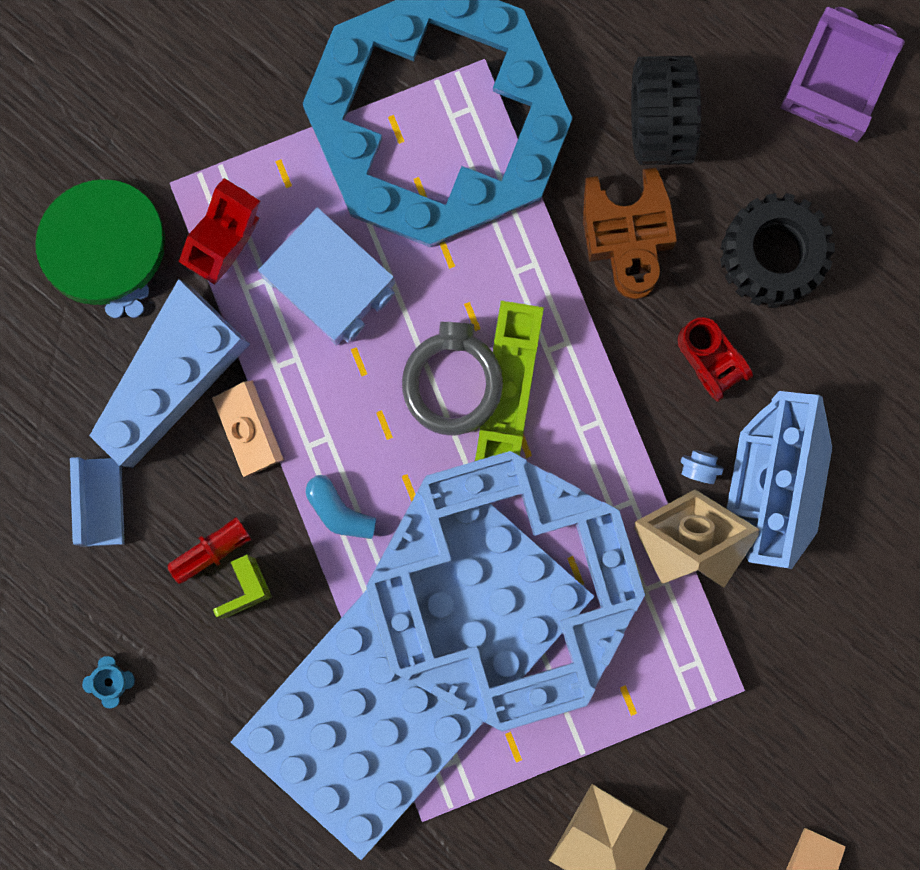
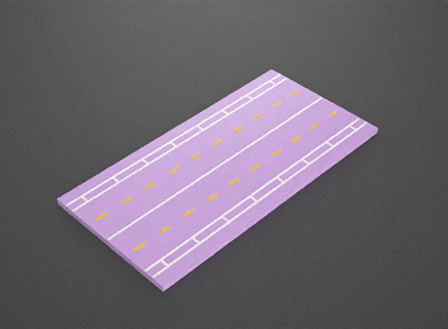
[169,59,745,822]

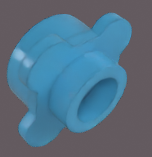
[82,656,135,708]

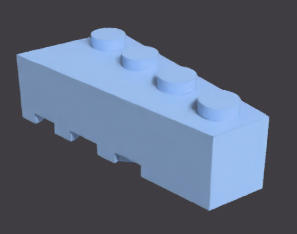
[89,279,250,468]

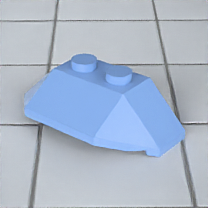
[727,391,832,569]

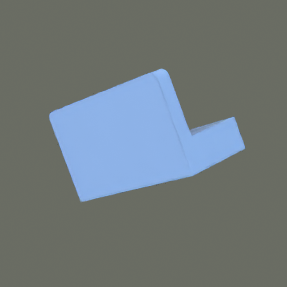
[70,457,125,547]

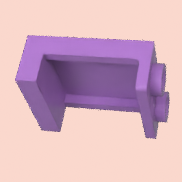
[780,7,905,142]

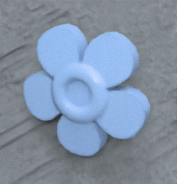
[105,284,149,319]

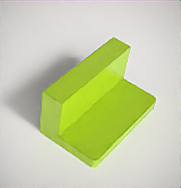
[213,555,272,618]

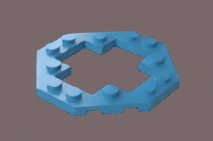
[303,0,572,247]

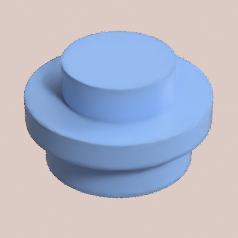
[680,450,724,484]

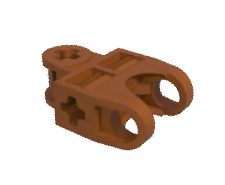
[583,168,677,300]

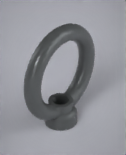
[402,322,503,436]

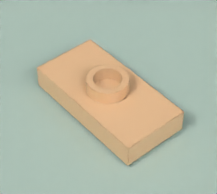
[212,380,284,477]

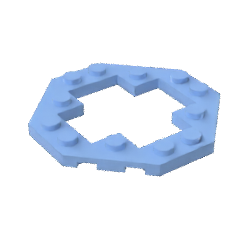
[366,451,645,732]

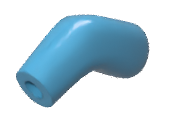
[305,475,376,539]

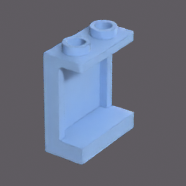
[258,207,395,346]

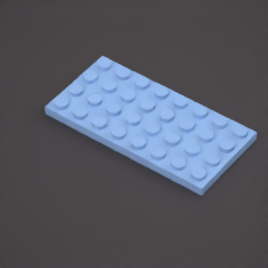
[231,504,595,860]

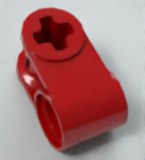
[678,317,753,401]

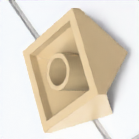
[634,490,759,587]
[549,784,668,870]

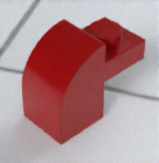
[179,178,261,285]

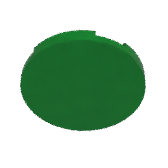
[36,179,165,305]

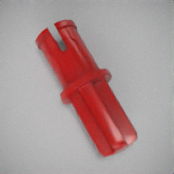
[167,517,251,584]

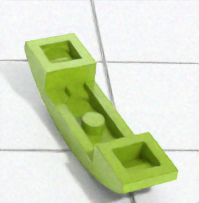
[475,301,544,461]

